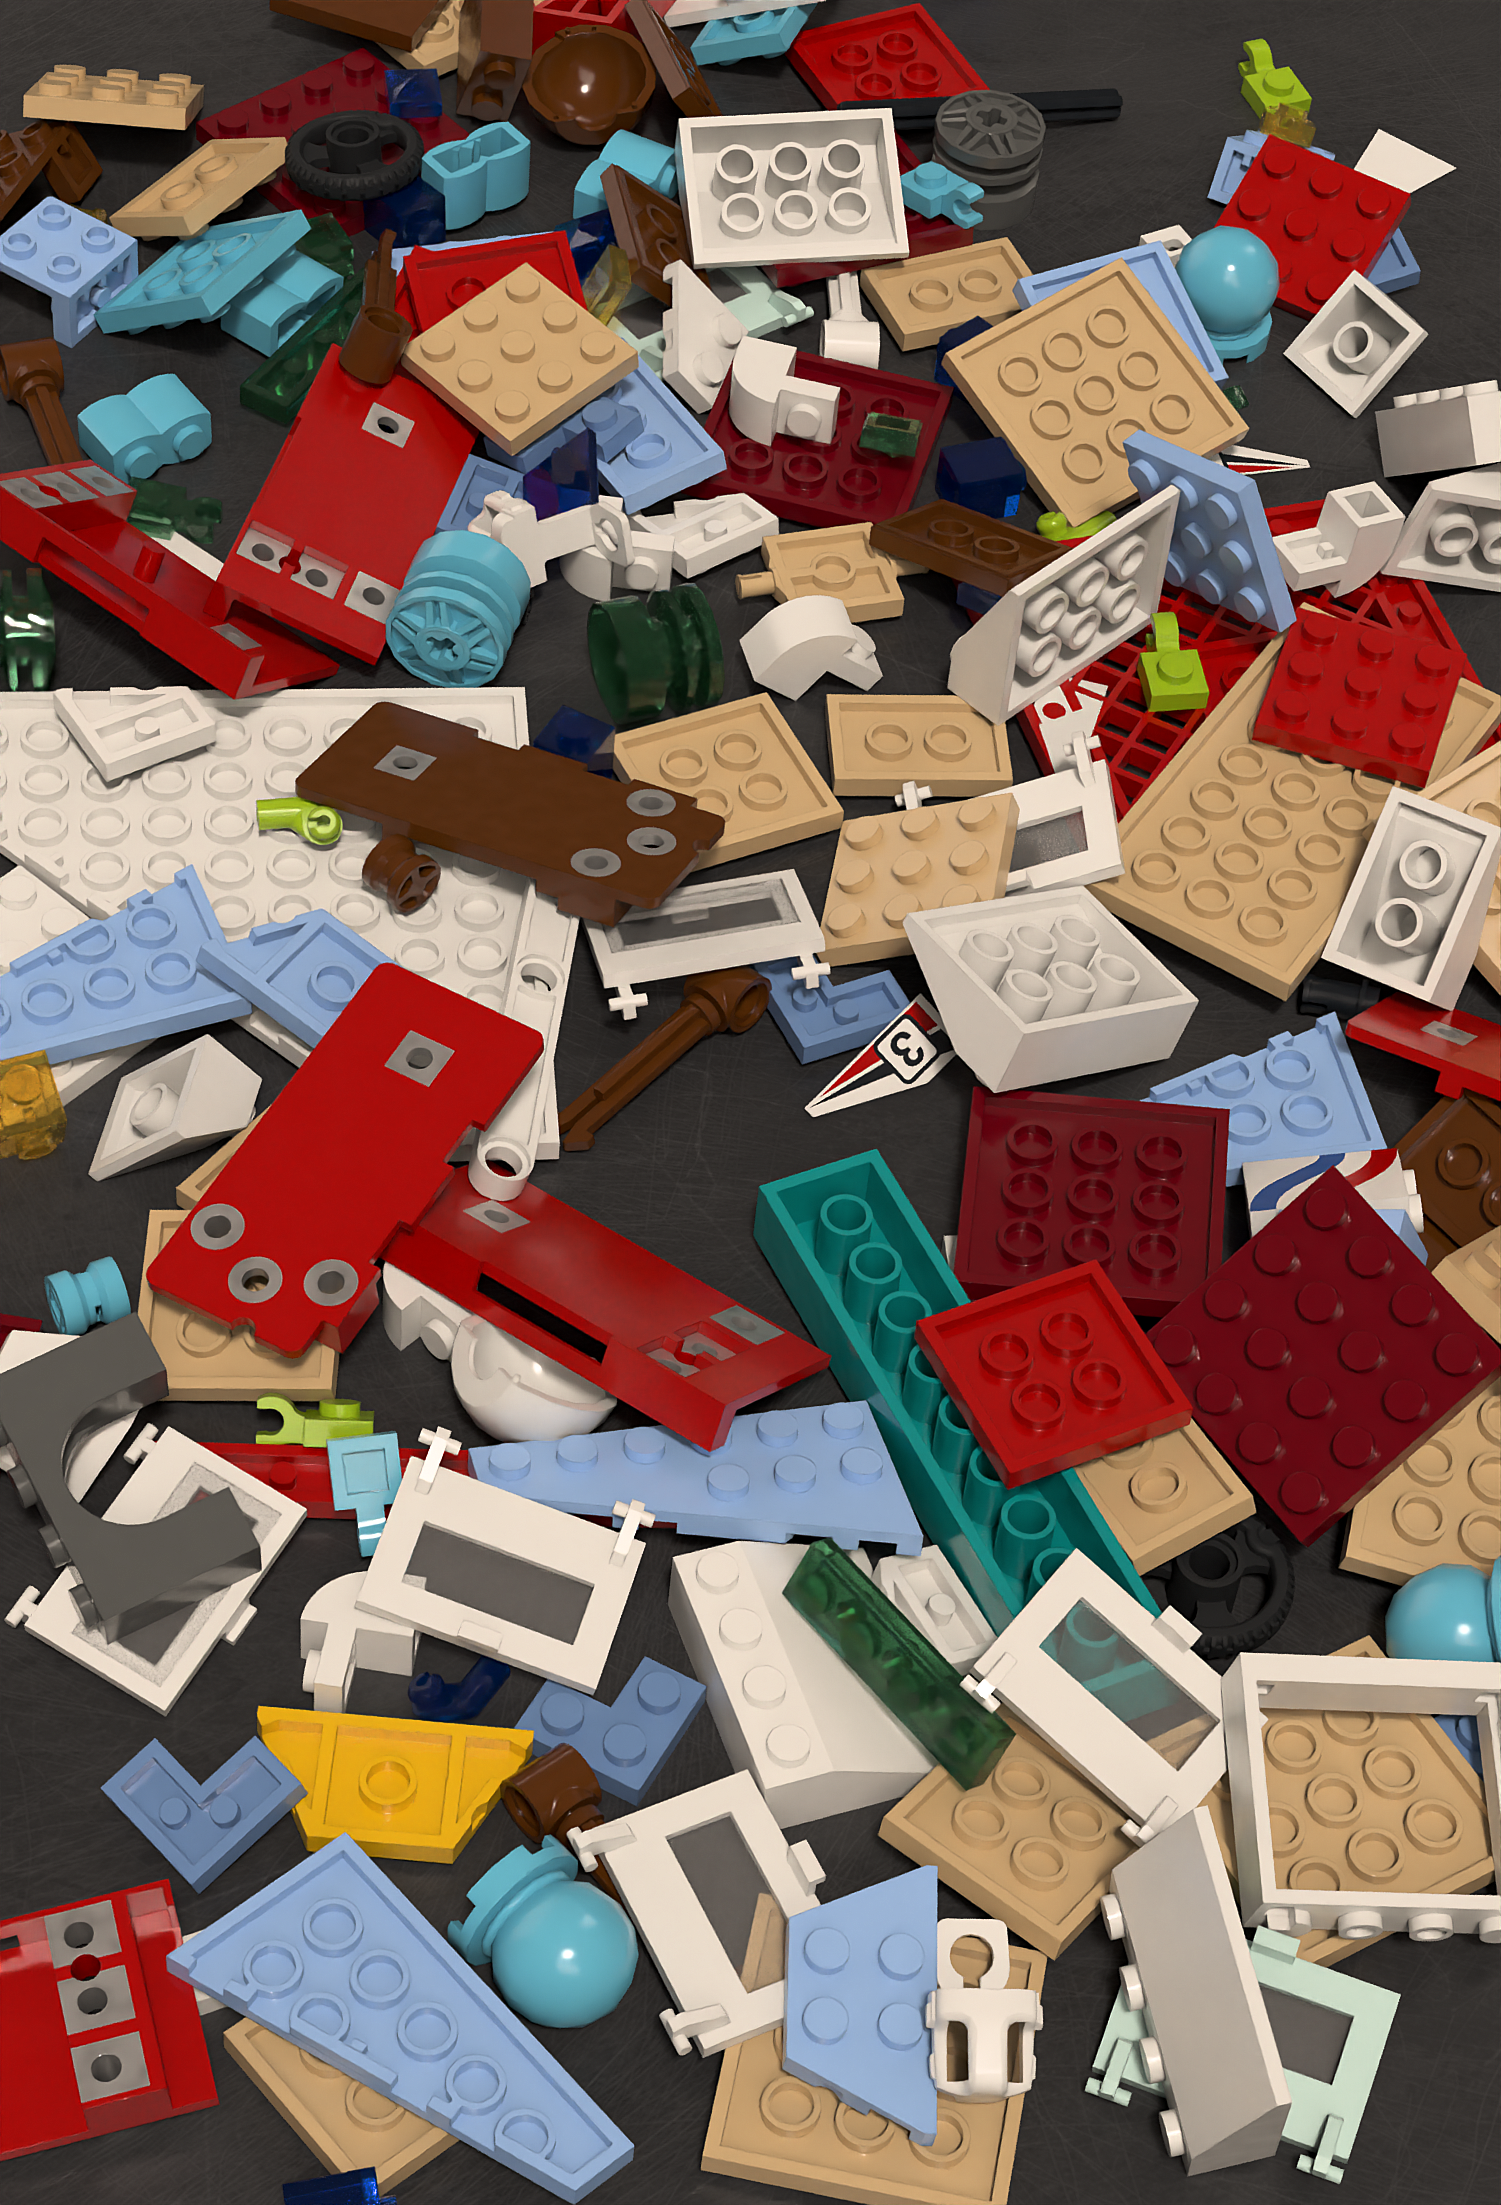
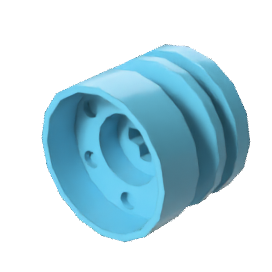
[386,530,531,688]

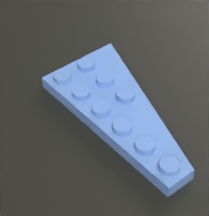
[0,864,252,1077]
[1140,1011,1387,1187]
[468,1400,923,1556]
[166,1832,634,2205]

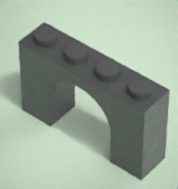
[0,1311,262,1645]

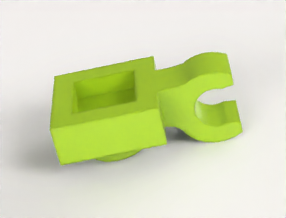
[1238,38,1312,124]
[1137,612,1209,712]
[256,1393,375,1447]

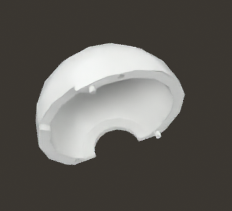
[451,1315,617,1443]

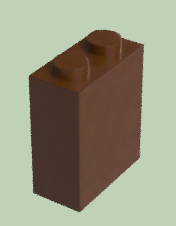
[456,0,534,122]

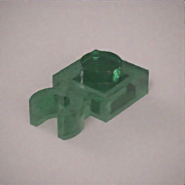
[126,477,223,543]

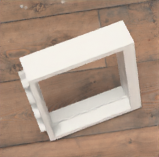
[1221,1652,1501,1943]

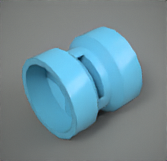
[44,1256,131,1336]

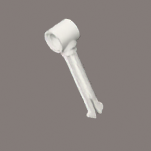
[819,271,880,369]

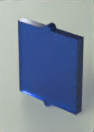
[523,427,599,522]

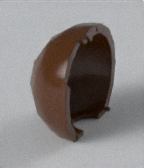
[522,25,656,145]

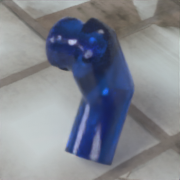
[407,1655,511,1722]

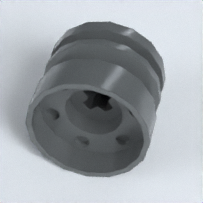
[931,90,1046,230]

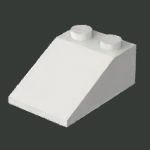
[1380,463,1501,592]
[1321,786,1501,1011]

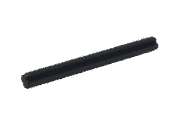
[837,88,1123,130]

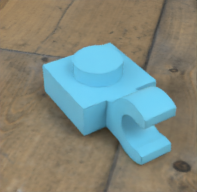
[900,161,984,229]
[326,1431,402,1557]

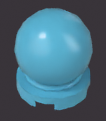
[1175,225,1280,365]
[1385,1555,1501,1663]
[448,1835,639,2028]

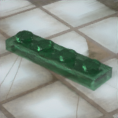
[240,268,364,424]
[782,1537,1016,1791]

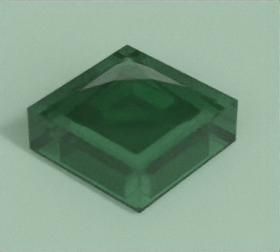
[859,412,923,457]

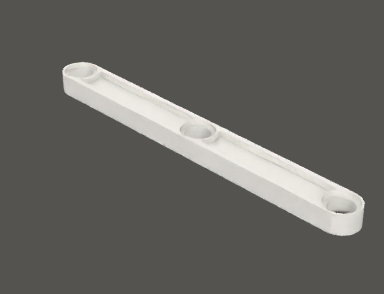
[468,876,580,1201]

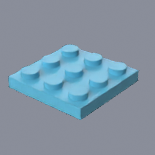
[93,210,311,335]

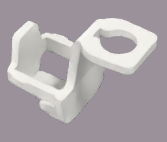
[467,490,635,588]
[925,1918,1043,2103]

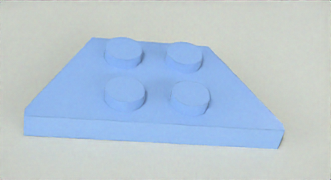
[196,908,403,1048]
[782,1865,938,2146]

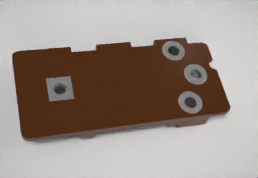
[295,701,725,927]

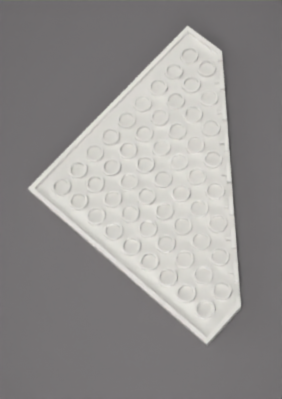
[0,687,560,1161]

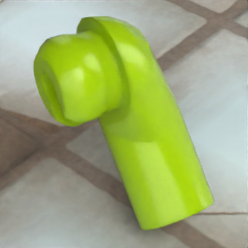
[1036,511,1117,541]
[256,796,343,845]

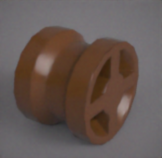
[362,833,441,913]

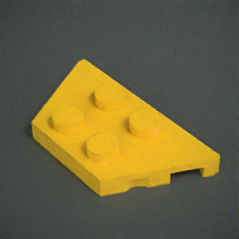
[257,1706,534,1864]

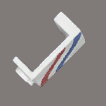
[1242,1148,1424,1239]

